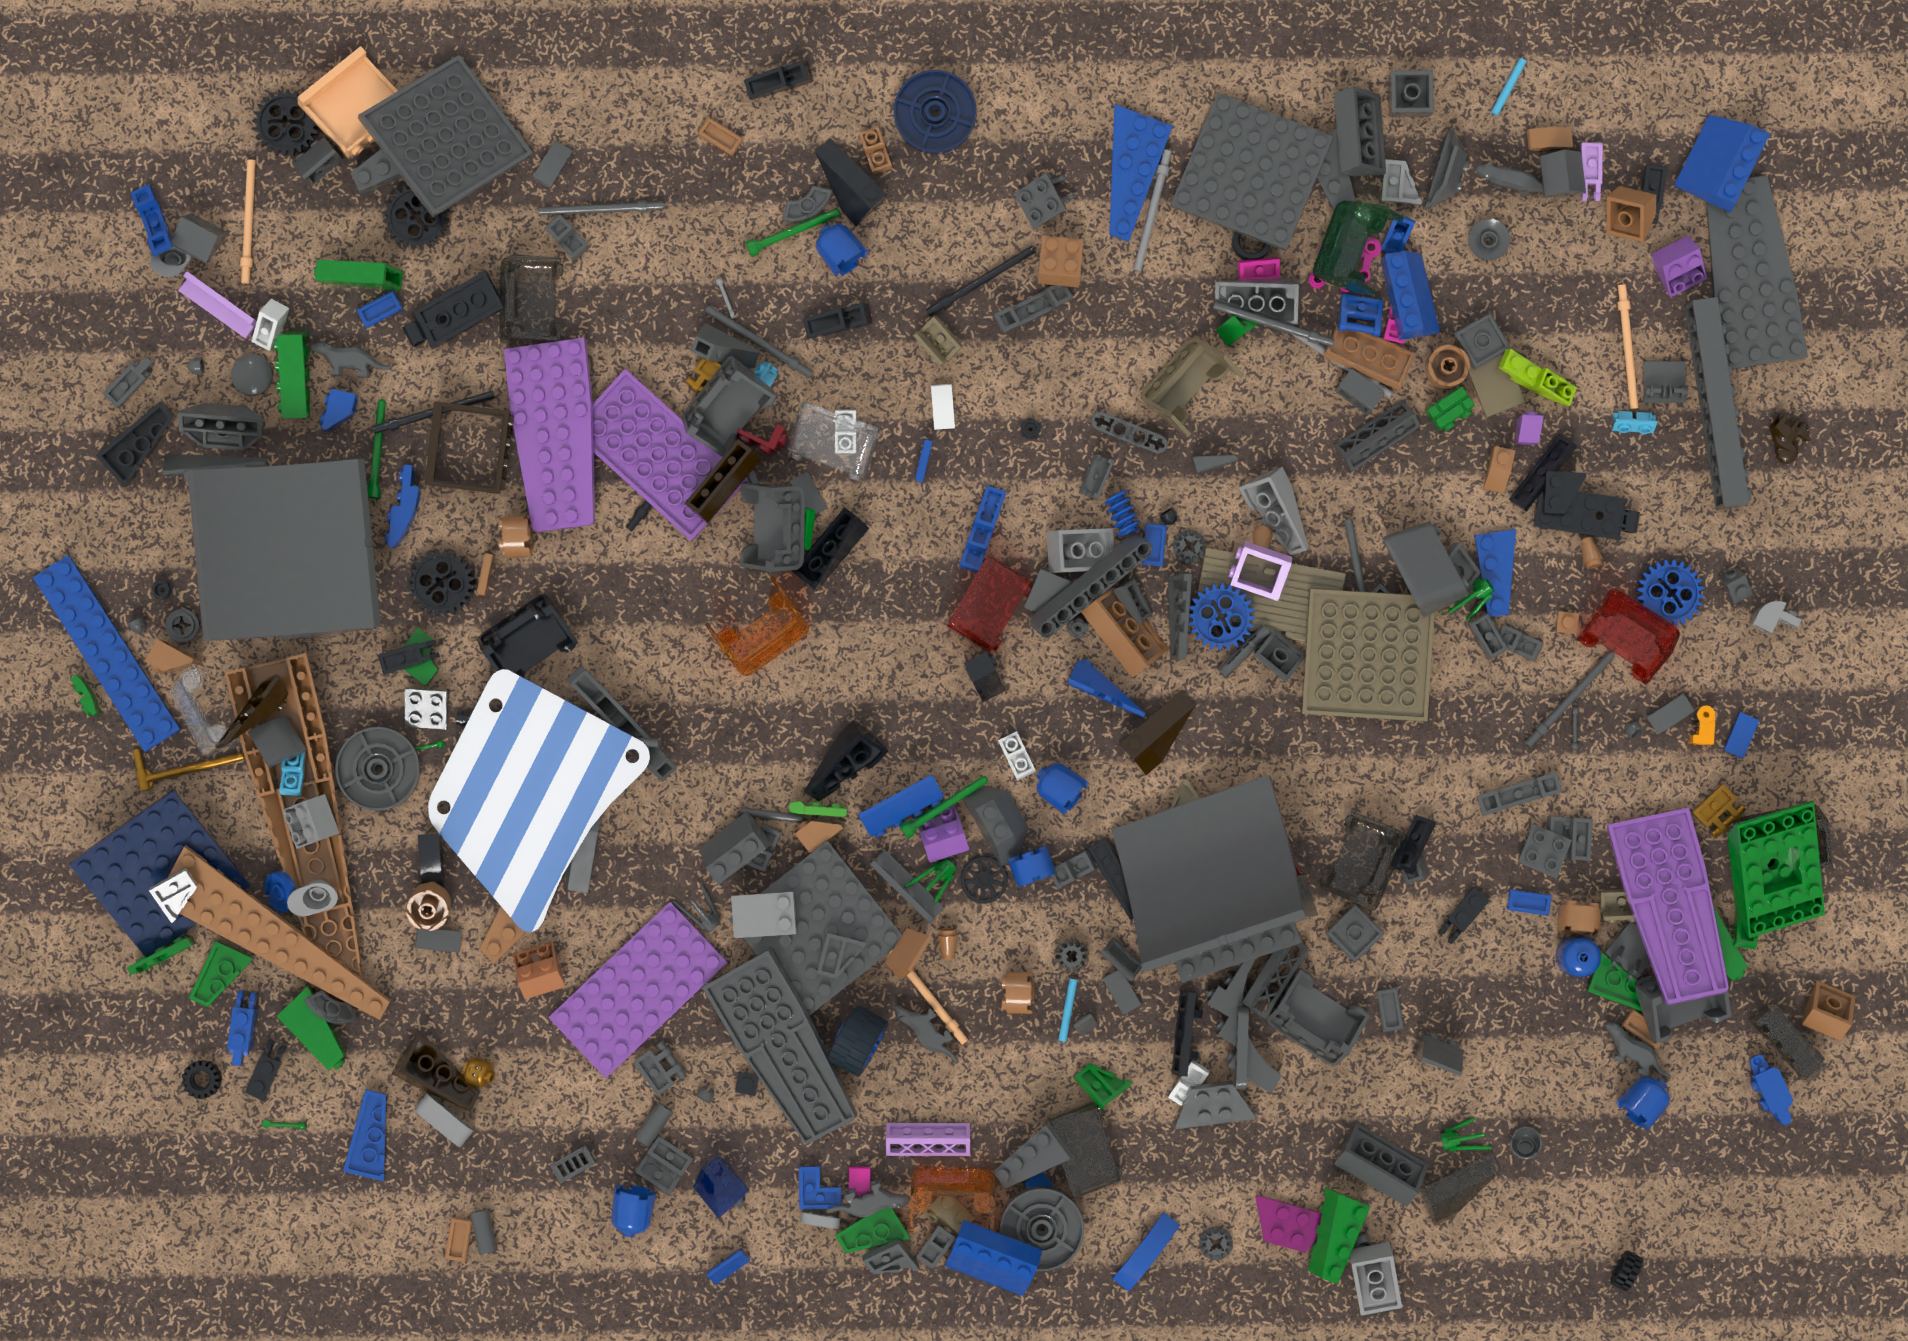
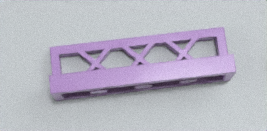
[178,272,257,339]
[886,1123,970,1156]

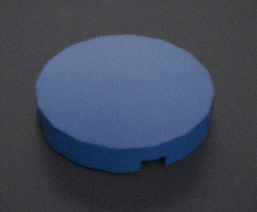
[264,871,296,913]

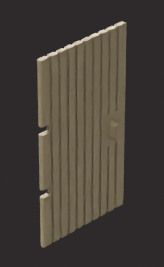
[1192,548,1346,642]

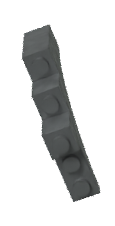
[566,665,677,782]
[1206,959,1282,1093]

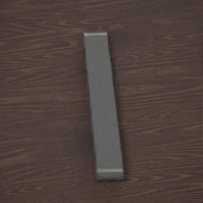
[1030,534,1153,638]

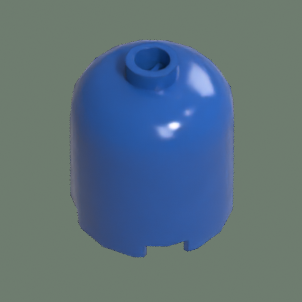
[816,224,868,277]
[1036,763,1089,816]
[1555,935,1601,977]
[1616,1076,1670,1131]
[611,1185,656,1237]

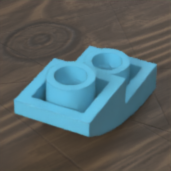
[279,752,306,796]

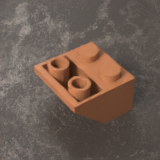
[513,941,565,999]

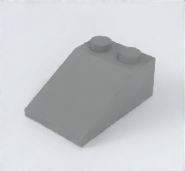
[1047,528,1114,573]
[731,891,797,938]
[1349,1242,1402,1316]

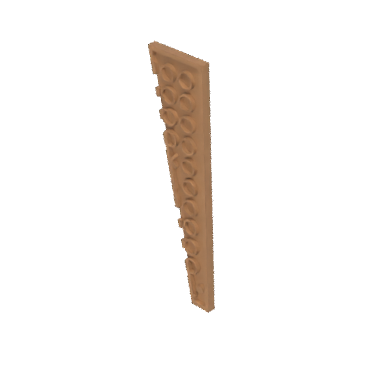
[168,845,391,1020]

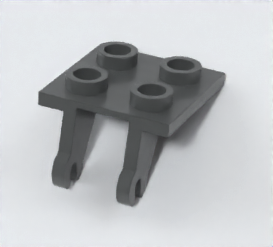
[1014,172,1076,230]
[1604,922,1651,980]

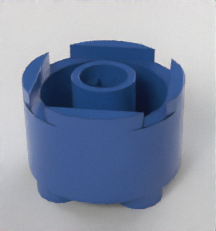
[1007,845,1056,887]

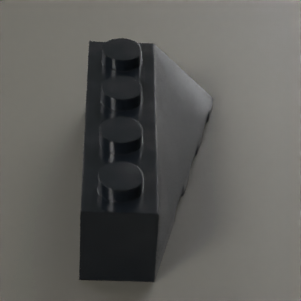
[792,507,869,592]

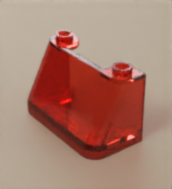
[947,554,1033,653]
[1576,588,1680,685]

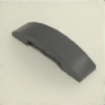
[993,285,1073,333]
[1476,772,1563,816]

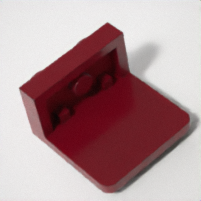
[737,424,789,455]

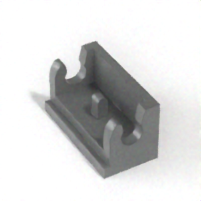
[1335,369,1385,416]
[1079,454,1114,501]

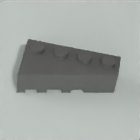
[351,149,402,196]

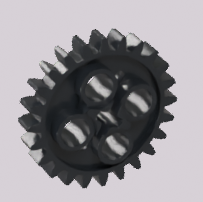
[252,89,320,157]
[383,185,451,251]
[407,549,476,617]

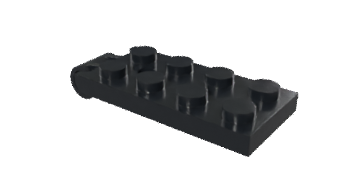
[402,271,506,350]
[1533,490,1640,541]

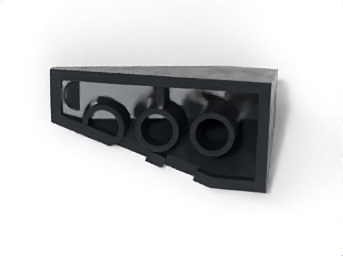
[804,720,889,801]

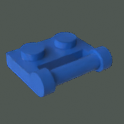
[1337,294,1383,337]

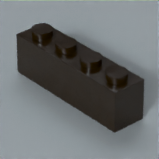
[684,439,761,523]

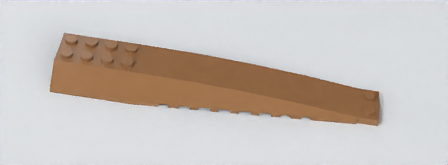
[224,653,364,993]

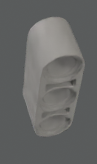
[414,1092,474,1147]

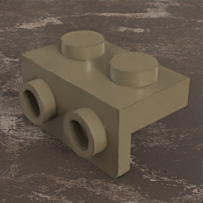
[913,316,963,366]
[1599,889,1635,923]
[923,1189,975,1236]

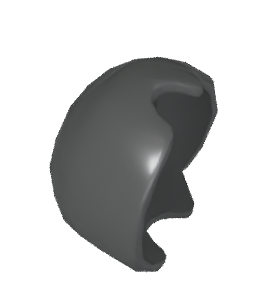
[1510,1126,1542,1161]

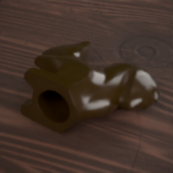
[1769,413,1811,464]

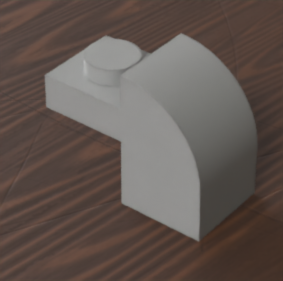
[1749,601,1802,634]

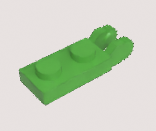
[789,801,848,817]

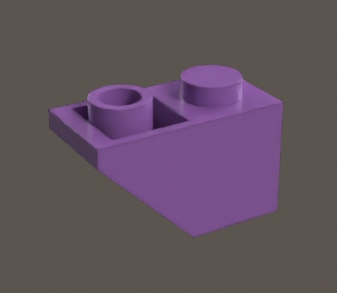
[1515,411,1543,445]

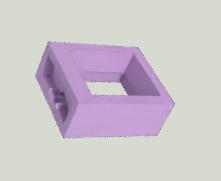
[1228,541,1292,601]

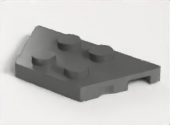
[1174,1080,1256,1129]

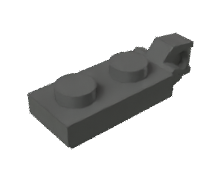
[103,357,155,408]

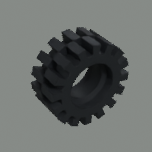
[181,1060,222,1099]
[1610,1250,1644,1292]

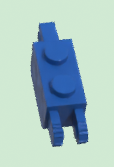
[227,990,258,1066]
[1748,1054,1793,1125]

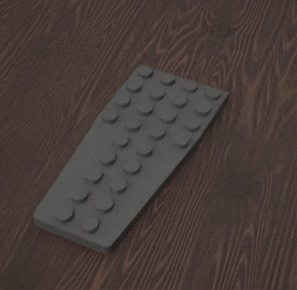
[1706,176,1808,369]
[702,948,857,1144]

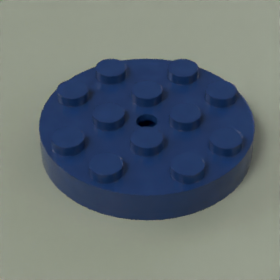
[894,70,977,154]

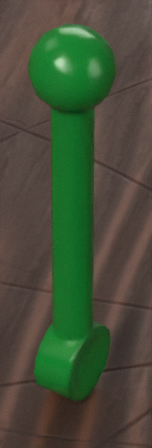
[415,740,445,751]
[262,1120,306,1130]

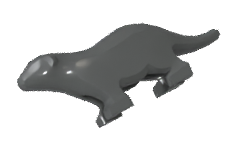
[1476,162,1543,196]
[311,342,392,378]
[895,1005,959,1064]
[1605,1022,1671,1079]
[826,1179,911,1217]

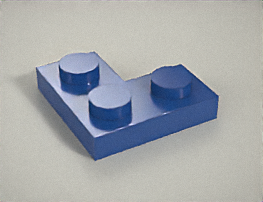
[799,1166,842,1209]

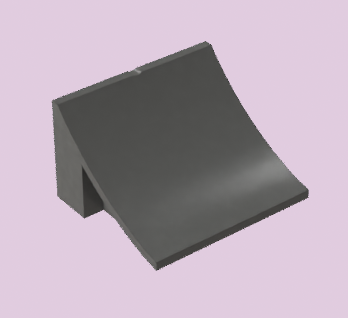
[187,459,381,641]
[1111,775,1318,983]

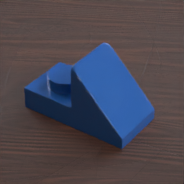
[1381,213,1416,253]

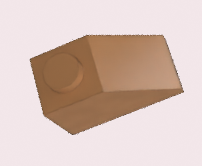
[1483,446,1515,493]
[795,820,843,854]

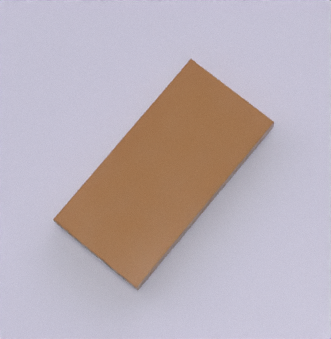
[1324,324,1416,390]

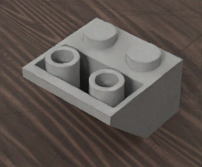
[283,794,339,849]

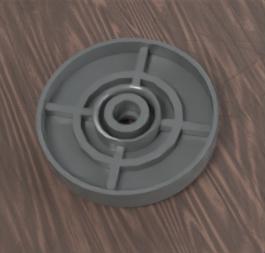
[335,727,421,811]
[999,1186,1084,1271]

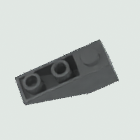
[690,323,761,368]

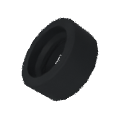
[1232,232,1271,260]

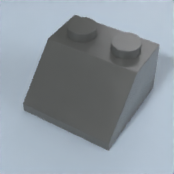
[292,137,343,186]

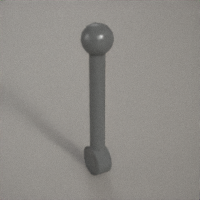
[1571,706,1579,750]

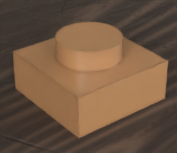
[1555,611,1579,634]

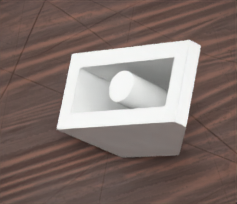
[251,299,289,351]

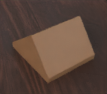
[885,928,932,980]

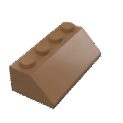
[1081,584,1169,678]

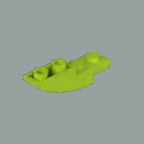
[1498,349,1577,406]

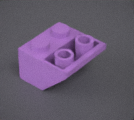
[1651,236,1707,298]
[915,805,969,863]

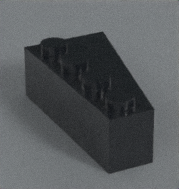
[96,402,177,487]

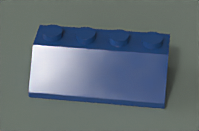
[1381,251,1440,340]
[858,775,944,838]

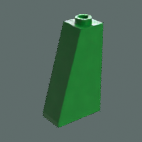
[314,260,403,291]
[1713,906,1748,981]
[277,986,347,1071]

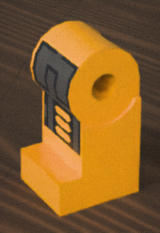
[1689,706,1715,746]

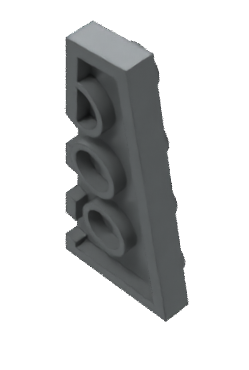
[1168,574,1192,660]

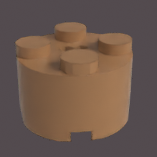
[1425,345,1470,389]
[499,515,534,558]
[406,882,452,931]
[1557,901,1601,936]
[1002,972,1035,1014]

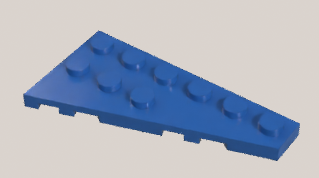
[1109,104,1173,242]

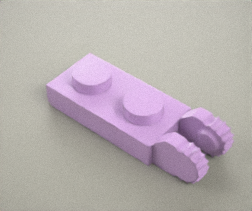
[1580,142,1603,201]

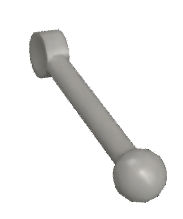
[716,278,736,319]

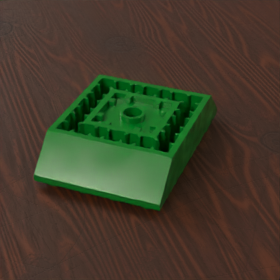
[1727,801,1825,938]

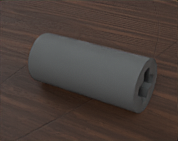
[634,1102,674,1147]
[470,1209,498,1255]

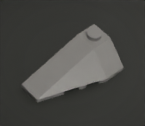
[1239,467,1309,555]

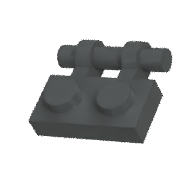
[633,1041,687,1096]

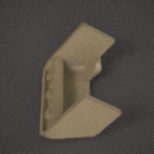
[1141,337,1243,437]

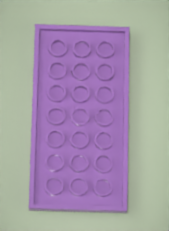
[593,369,748,542]
[548,902,728,1078]

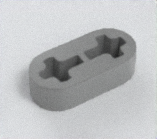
[800,1211,841,1229]

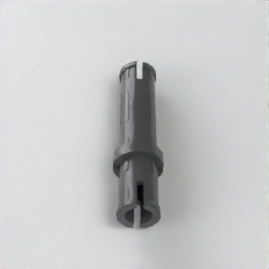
[1218,624,1271,678]

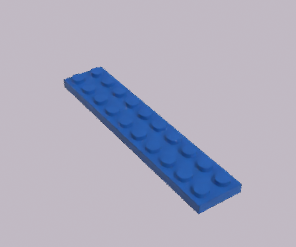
[33,555,181,752]

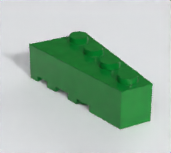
[274,331,310,418]
[1308,1187,1371,1284]

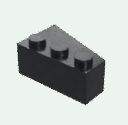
[964,652,1005,702]

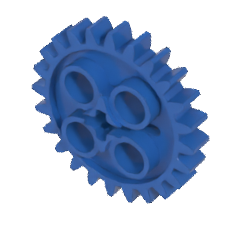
[1635,559,1705,627]
[1188,583,1255,651]

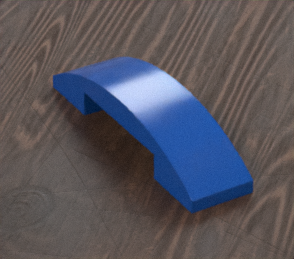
[131,184,173,256]
[1112,1212,1180,1292]

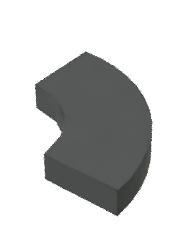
[782,185,833,222]
[304,990,359,1024]

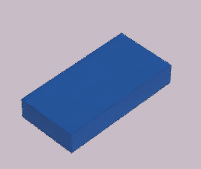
[357,291,403,329]
[915,440,933,483]
[1142,523,1167,567]
[1723,712,1760,759]
[1507,889,1552,916]

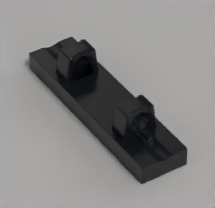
[1171,991,1203,1077]

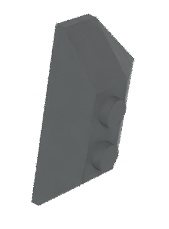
[1423,128,1469,211]
[178,403,263,451]
[962,785,1028,867]

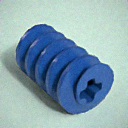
[1105,490,1143,536]

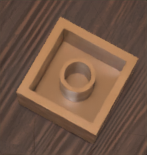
[1037,235,1084,288]

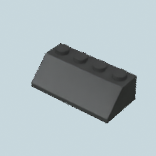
[1334,86,1386,176]
[1334,1122,1429,1207]

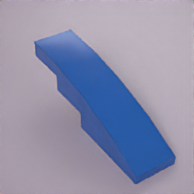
[959,485,1007,574]

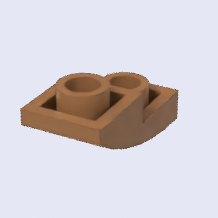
[859,126,893,175]
[1527,127,1573,152]

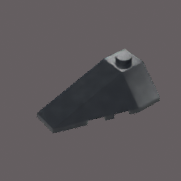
[815,138,886,226]

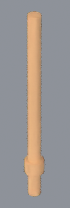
[240,160,256,284]
[1617,284,1639,409]
[889,951,968,1045]

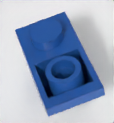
[320,388,359,432]

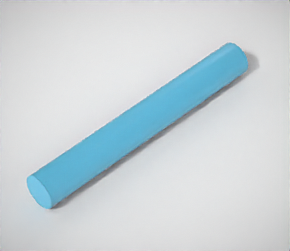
[1491,58,1527,116]
[1058,978,1078,1042]

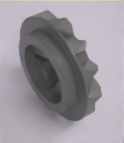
[1173,530,1206,563]
[165,609,200,642]
[1199,1226,1233,1260]

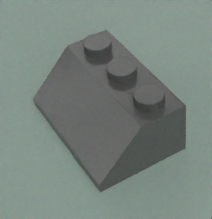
[699,811,773,885]

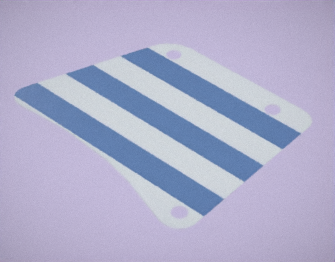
[428,669,650,932]

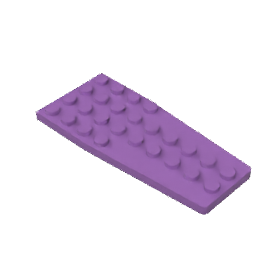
[504,338,595,532]
[1607,807,1729,1005]

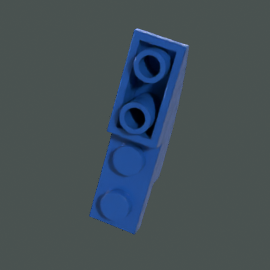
[385,465,421,549]

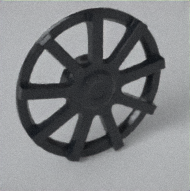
[961,856,1008,904]

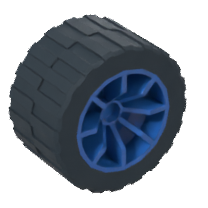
[828,1005,888,1077]

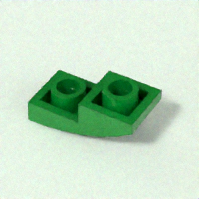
[70,674,101,716]

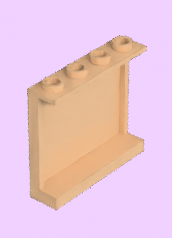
[298,46,398,158]

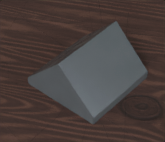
[1539,149,1586,198]
[172,213,228,264]
[1254,629,1305,682]

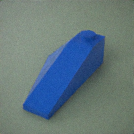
[1067,659,1145,718]

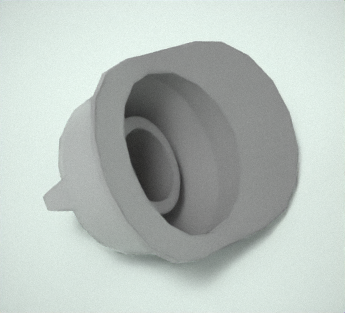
[150,247,191,277]
[287,879,338,917]

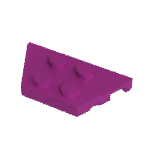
[1255,1195,1322,1253]

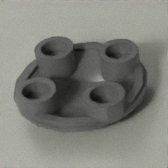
[231,354,273,396]

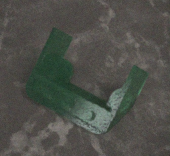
[1313,200,1404,295]

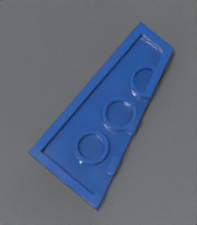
[1474,529,1516,617]
[343,1089,386,1181]

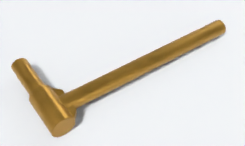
[132,749,245,791]

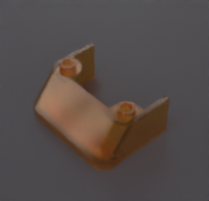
[705,576,809,676]
[909,1166,995,1233]

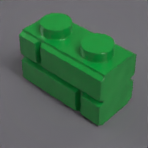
[1425,386,1475,431]

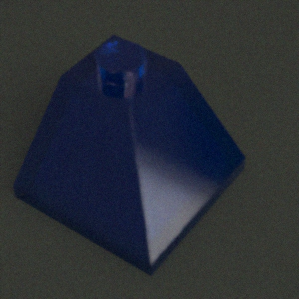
[693,1155,750,1218]

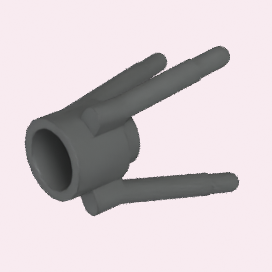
[672,884,721,933]

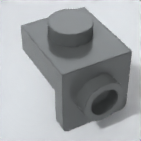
[1719,567,1753,604]

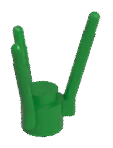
[1448,578,1495,622]
[904,859,956,903]
[1440,1117,1492,1152]

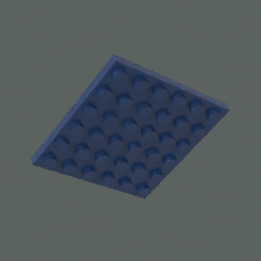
[69,789,250,957]

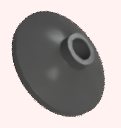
[1468,219,1510,260]

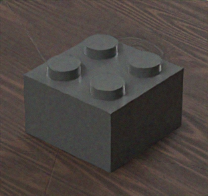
[1388,70,1434,117]

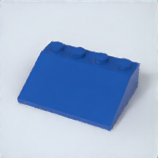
[1674,115,1770,213]
[945,1220,1043,1296]

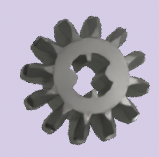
[1054,938,1089,974]

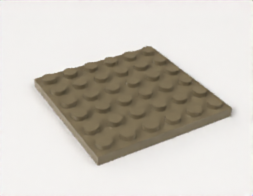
[1301,589,1435,721]

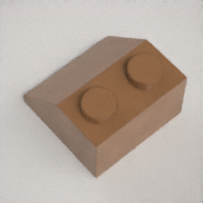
[1607,186,1656,242]
[145,639,202,674]
[1802,980,1856,1041]

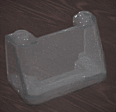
[786,402,881,482]
[170,664,241,756]

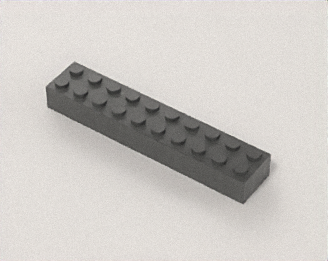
[1684,297,1751,511]

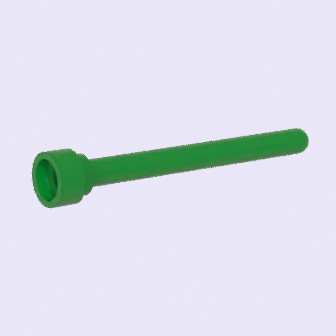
[745,209,840,257]
[367,399,386,499]
[899,776,988,839]

